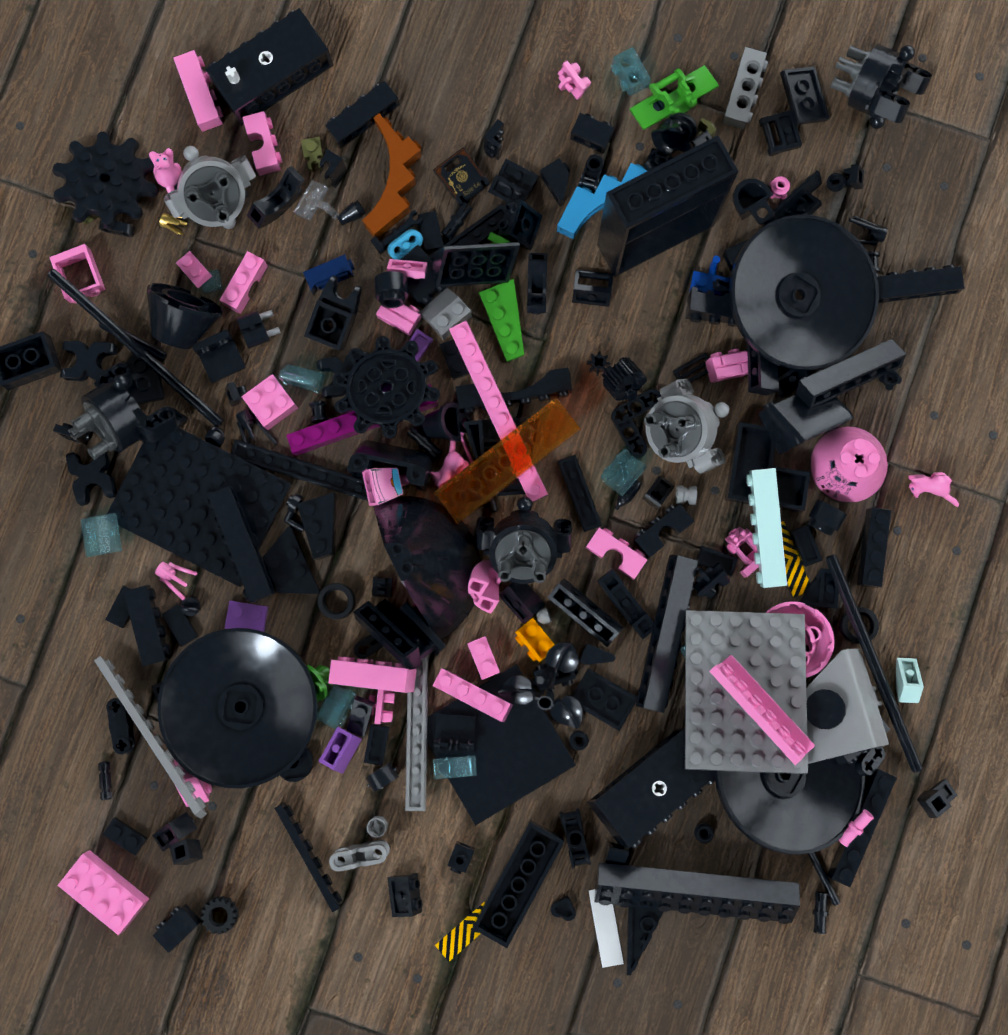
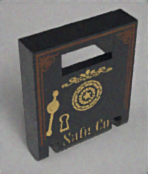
[433,148,490,206]

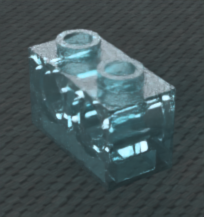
[611,47,651,96]

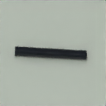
[808,852,841,906]

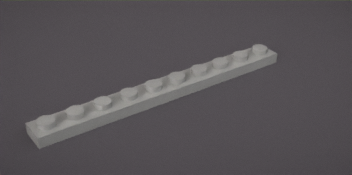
[94,656,207,819]

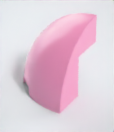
[468,560,501,614]

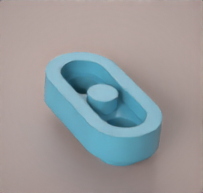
[388,229,423,260]

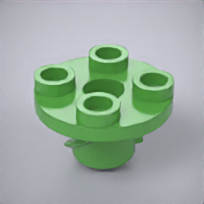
[307,665,331,701]

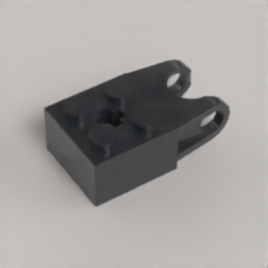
[304,275,362,350]

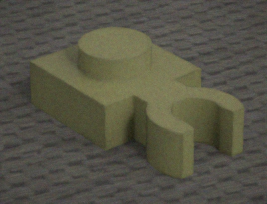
[301,137,323,172]

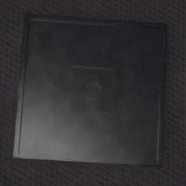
[427,664,576,826]

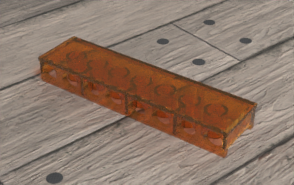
[434,398,581,524]

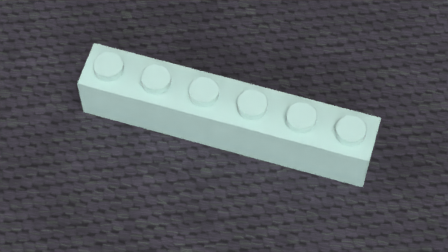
[746,468,787,588]

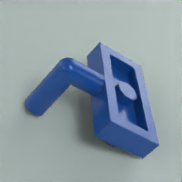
[689,256,730,296]

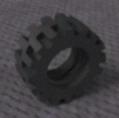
[201,896,239,934]

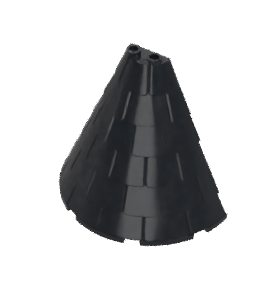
[373,496,481,640]

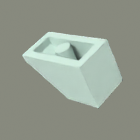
[896,658,924,703]

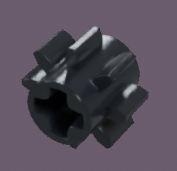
[587,351,611,376]

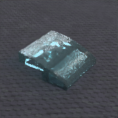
[81,513,122,557]

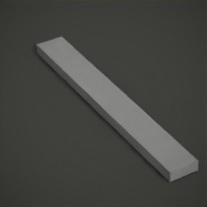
[405,654,429,811]

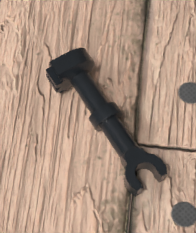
[370,210,423,254]

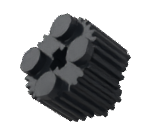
[602,357,647,401]

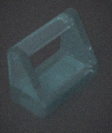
[279,364,325,393]

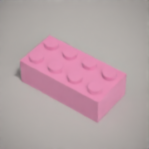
[328,656,417,693]
[58,850,150,935]

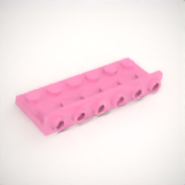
[709,655,815,765]

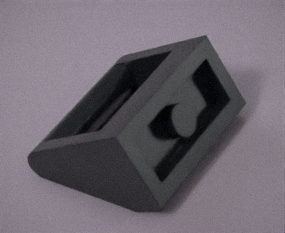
[572,269,613,307]
[579,644,615,665]

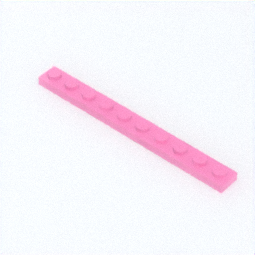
[449,321,548,502]

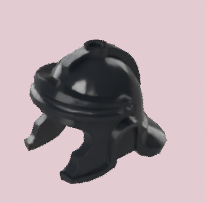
[651,113,697,155]

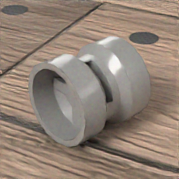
[675,485,697,505]
[367,816,388,838]

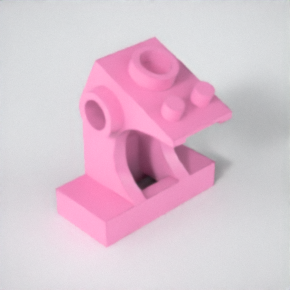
[725,527,759,578]

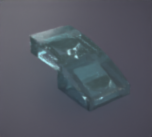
[433,755,477,779]

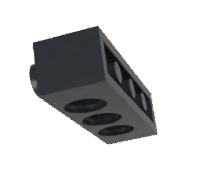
[547,578,624,647]

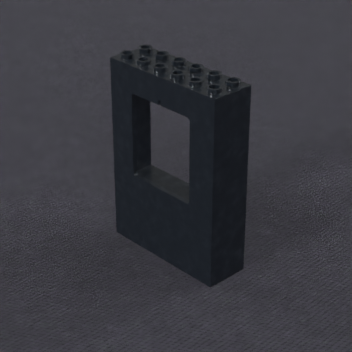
[597,135,738,277]

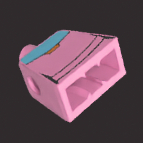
[362,468,409,506]

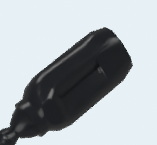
[615,477,642,510]

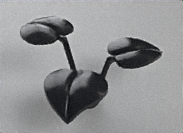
[498,642,583,729]

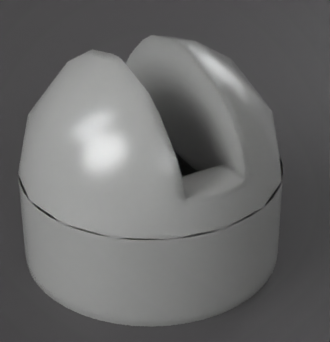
[536,607,552,624]

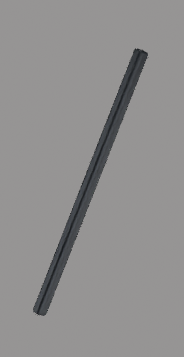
[47,269,224,427]
[825,554,923,773]

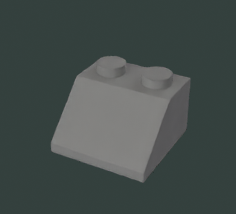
[419,288,472,341]

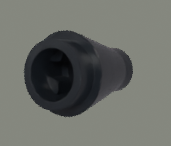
[337,200,366,226]

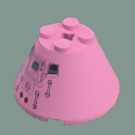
[811,427,888,502]

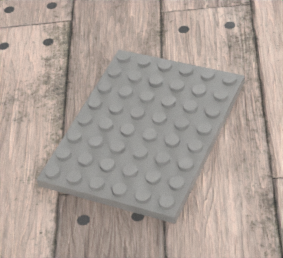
[685,610,808,774]

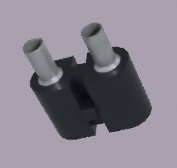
[236,310,281,349]

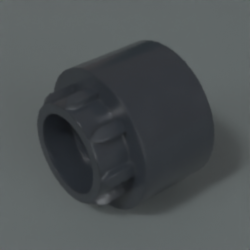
[375,271,408,308]
[808,499,847,536]

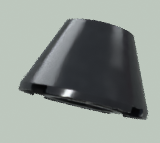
[147,283,223,349]

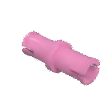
[839,809,874,847]

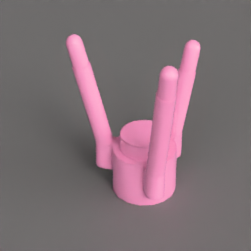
[155,561,198,600]

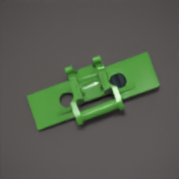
[630,65,719,130]

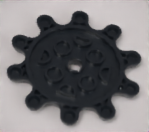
[52,132,159,229]
[333,336,440,439]

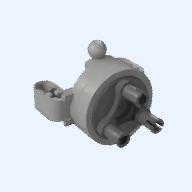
[164,146,256,229]
[644,379,729,473]

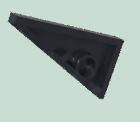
[626,906,663,975]

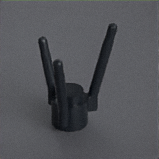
[849,216,887,245]
[236,409,278,445]

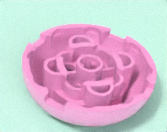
[766,602,834,678]

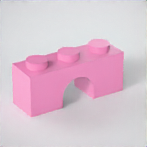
[243,111,282,176]
[220,251,268,314]
[586,527,647,580]

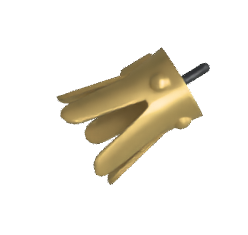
[158,213,187,235]

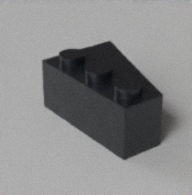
[685,287,737,327]
[297,493,337,560]

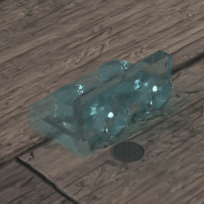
[600,449,647,496]

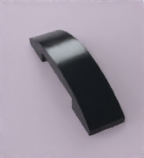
[597,569,654,639]

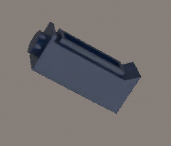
[303,254,355,295]

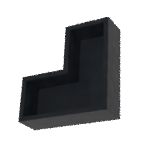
[725,422,811,513]

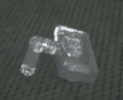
[294,180,339,221]

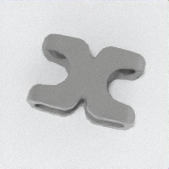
[329,840,390,871]

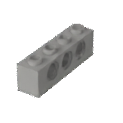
[722,47,768,129]

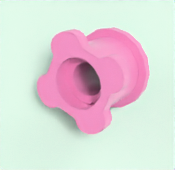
[769,176,790,200]

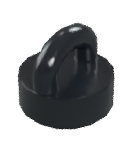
[205,426,225,447]
[180,596,201,616]

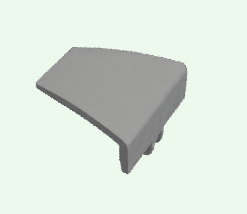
[806,649,889,764]

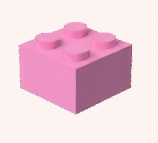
[242,374,298,430]

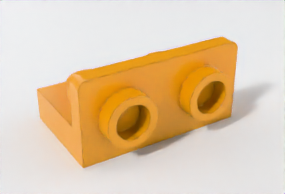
[515,618,555,662]

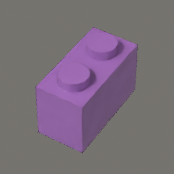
[318,727,362,774]

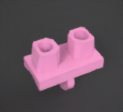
[558,61,591,100]
[369,689,395,724]

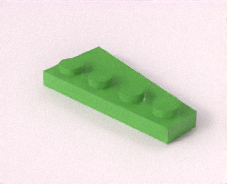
[479,279,524,362]

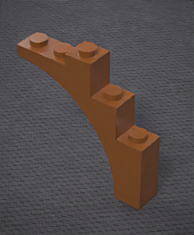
[362,113,422,238]

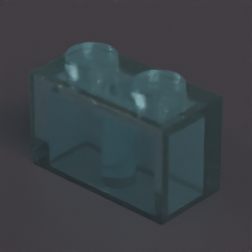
[317,684,357,729]

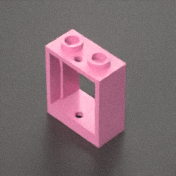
[49,244,106,303]

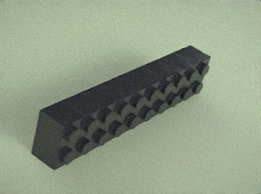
[594,863,800,924]

